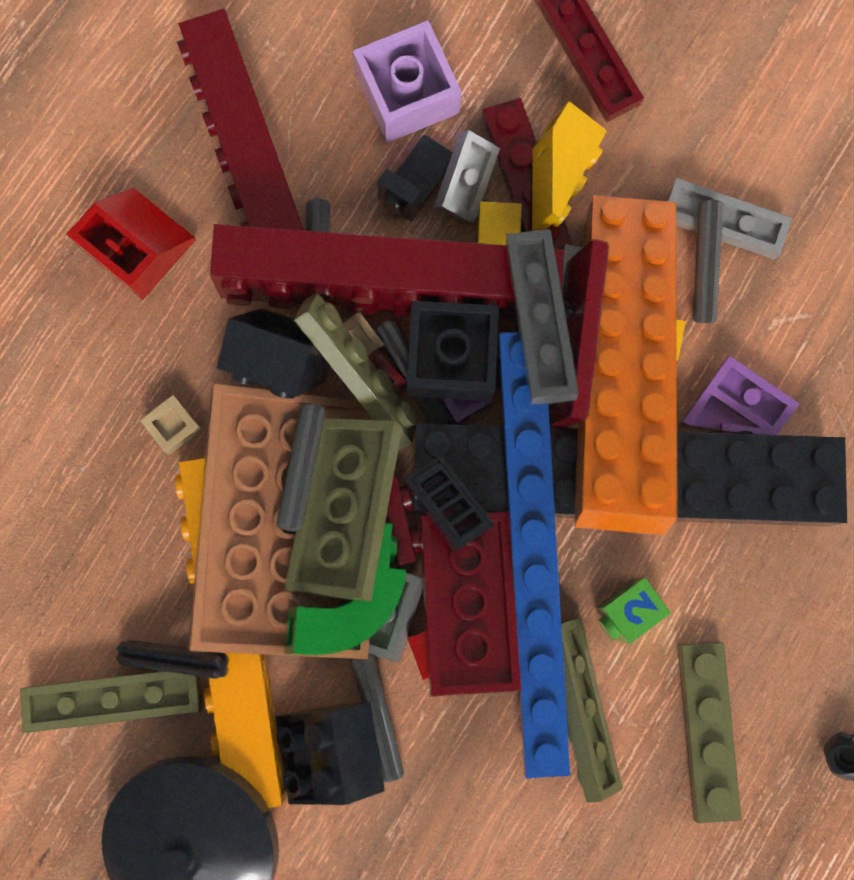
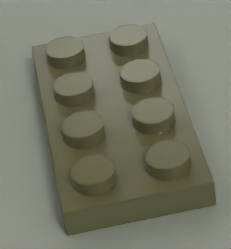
[285,418,402,602]

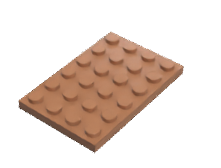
[188,383,374,659]

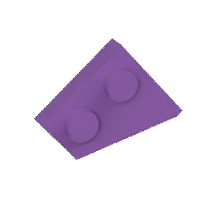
[681,356,800,435]

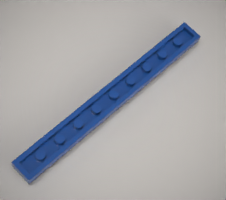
[498,332,570,779]

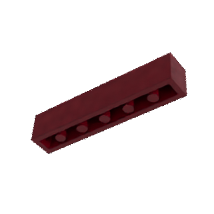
[177,8,304,230]

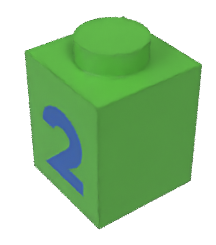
[596,577,671,644]

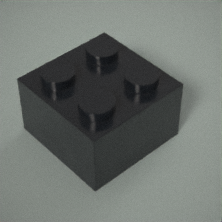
[407,301,499,401]
[217,308,330,399]

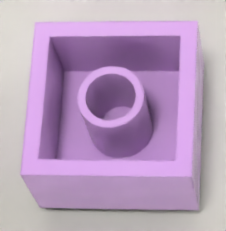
[353,20,462,143]

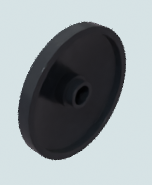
[102,756,279,880]

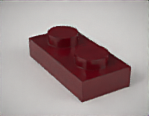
[387,477,421,566]

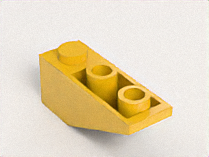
[532,101,607,231]

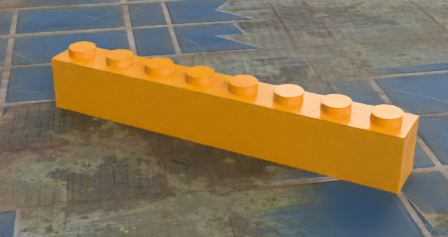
[174,458,287,808]

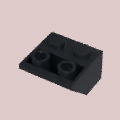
[275,702,385,805]

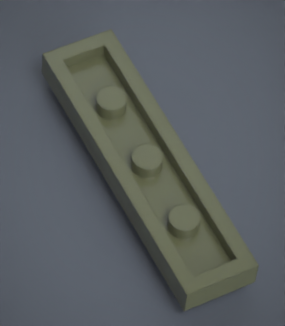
[294,292,418,451]
[561,617,623,803]
[678,642,741,823]
[20,671,202,733]

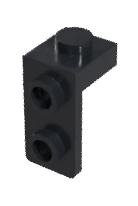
[377,135,453,222]

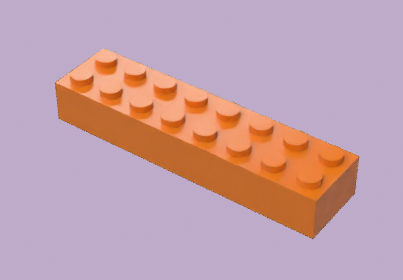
[574,195,677,535]

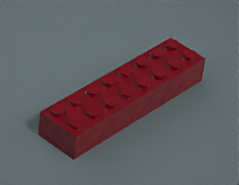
[210,224,564,323]

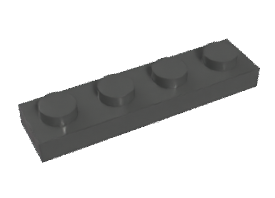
[505,229,579,405]

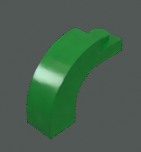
[285,523,406,655]

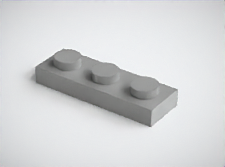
[667,178,792,260]

